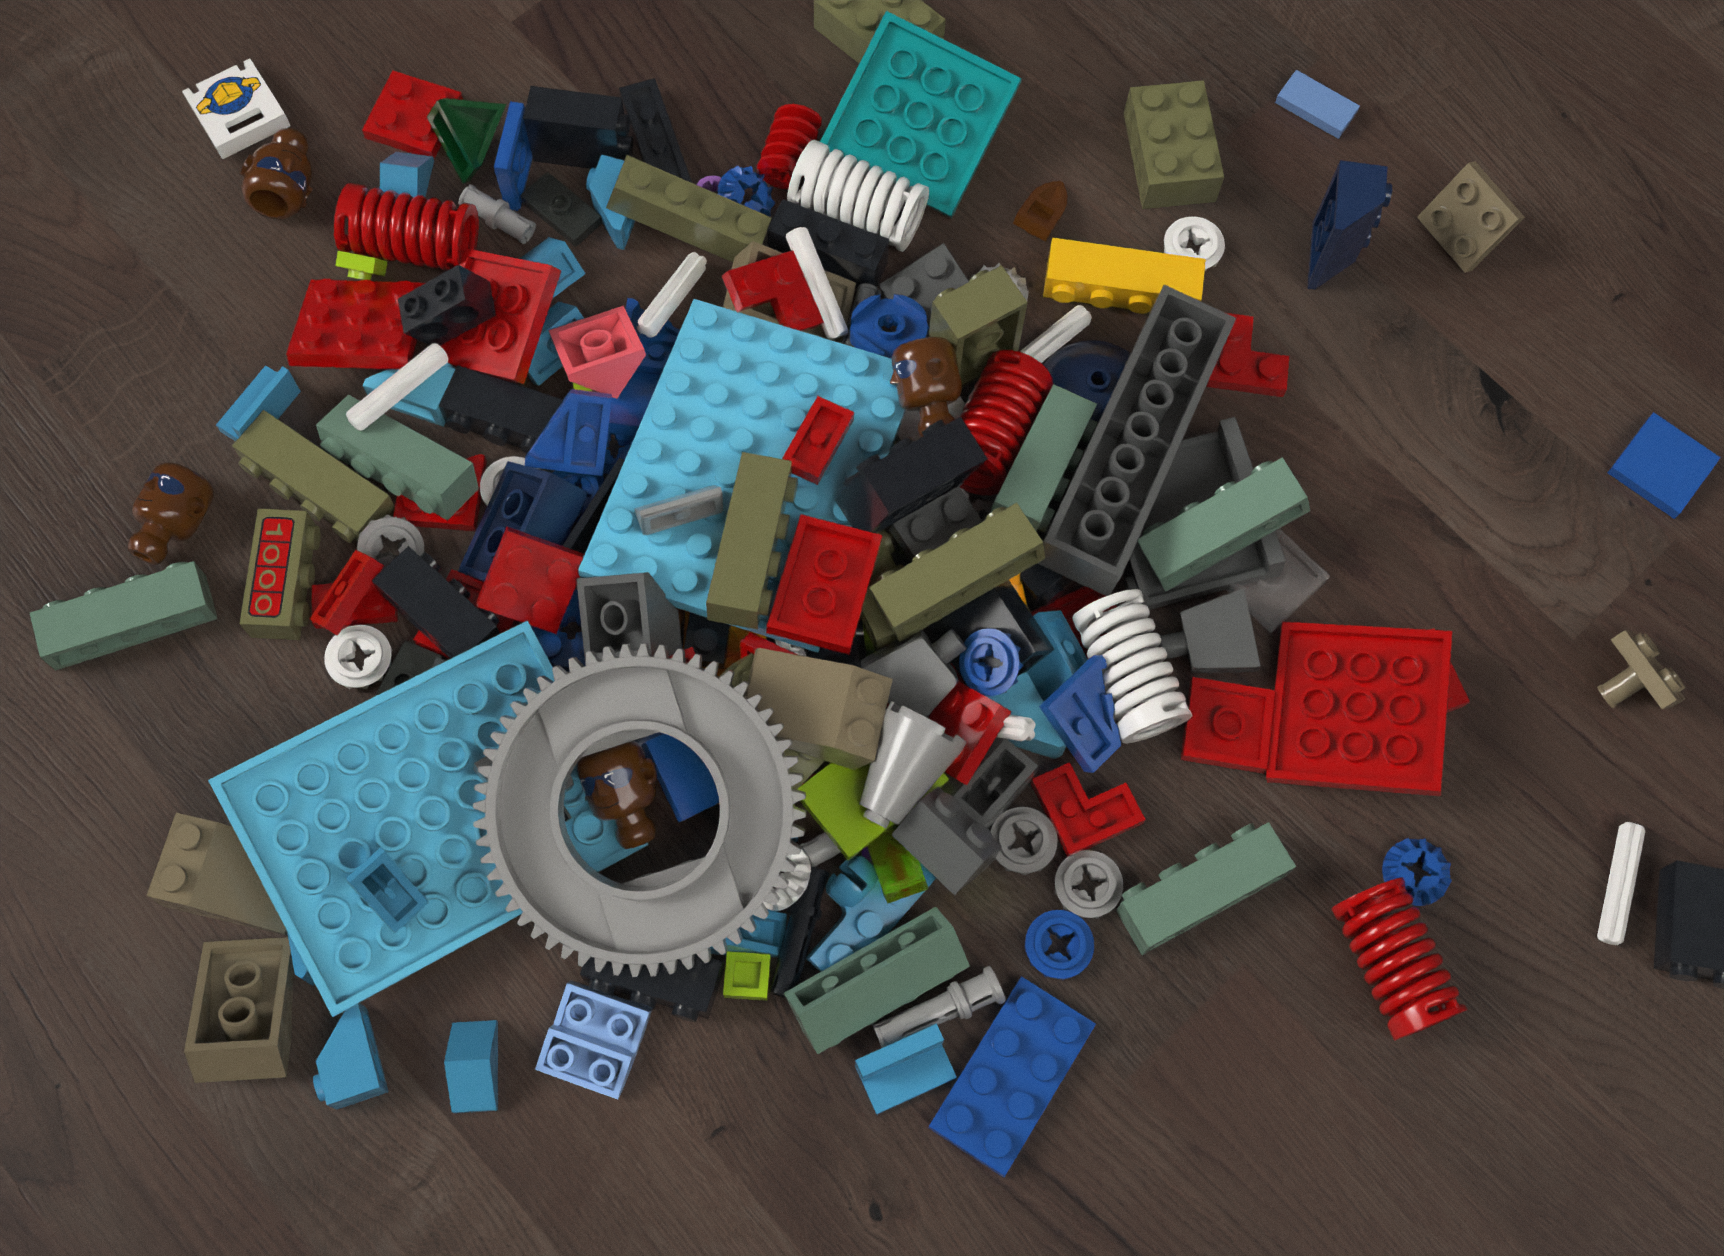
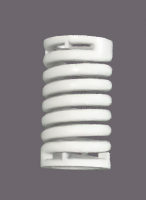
[787,139,929,252]
[1072,589,1193,744]

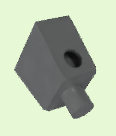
[1160,589,1261,673]
[861,629,967,717]

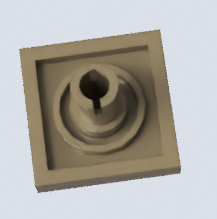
[1417,161,1525,273]
[1597,630,1686,709]

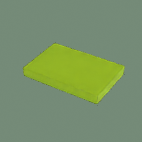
[797,763,949,861]

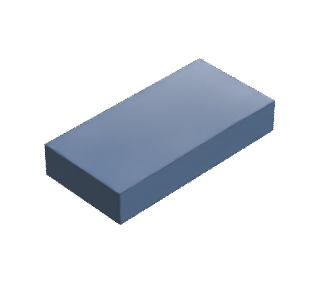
[1275,70,1360,139]

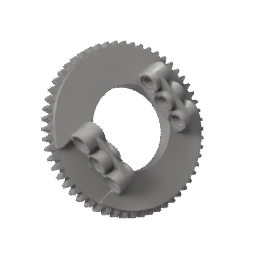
[473,643,806,977]

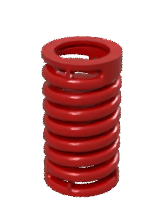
[334,183,479,271]
[958,350,1053,496]
[1331,877,1468,1041]

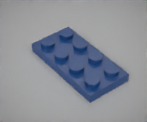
[928,976,1096,1178]

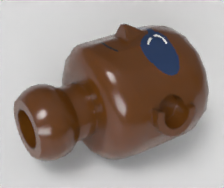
[239,128,313,220]
[890,337,962,437]
[128,462,214,565]
[577,741,657,849]

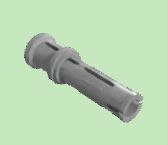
[872,966,1006,1048]

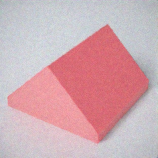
[548,306,646,399]

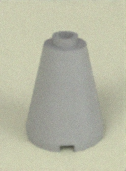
[859,701,967,829]

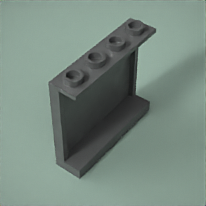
[1124,417,1286,610]

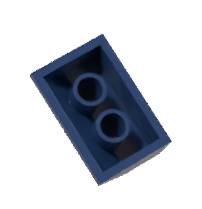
[1307,160,1392,290]
[458,461,588,582]

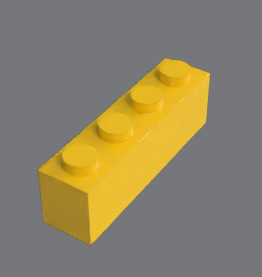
[1043,238,1206,314]

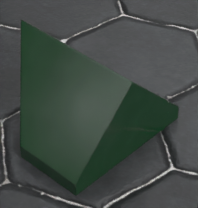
[427,98,506,184]

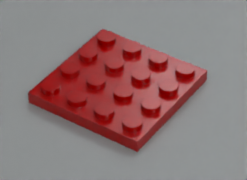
[1266,622,1453,796]

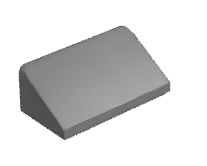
[635,485,723,535]

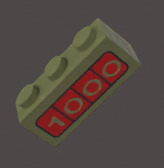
[239,509,321,640]

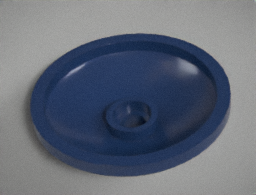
[1044,340,1130,448]

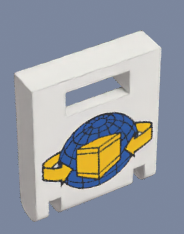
[182,58,290,159]

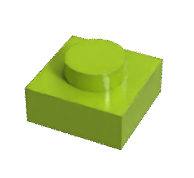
[335,251,388,280]
[723,951,771,1001]

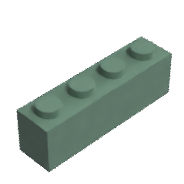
[990,384,1098,532]
[316,395,479,521]
[1137,457,1311,592]
[30,561,218,671]
[1116,822,1296,955]
[784,907,970,1054]

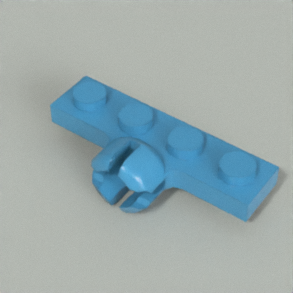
[806,847,936,972]

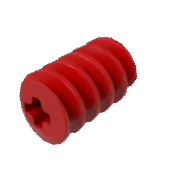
[757,104,822,189]

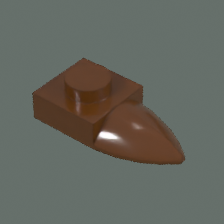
[1013,181,1068,242]

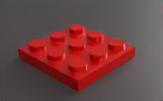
[441,248,561,384]
[286,279,425,369]

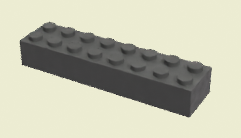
[1038,285,1236,596]

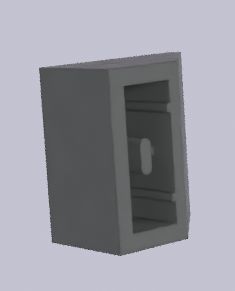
[940,737,1038,830]

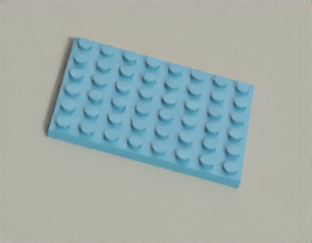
[578,299,906,653]
[208,621,649,1017]

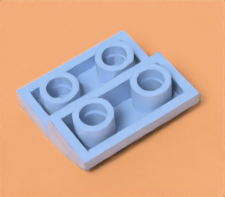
[535,980,652,1100]

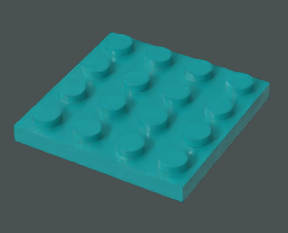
[820,11,1022,219]

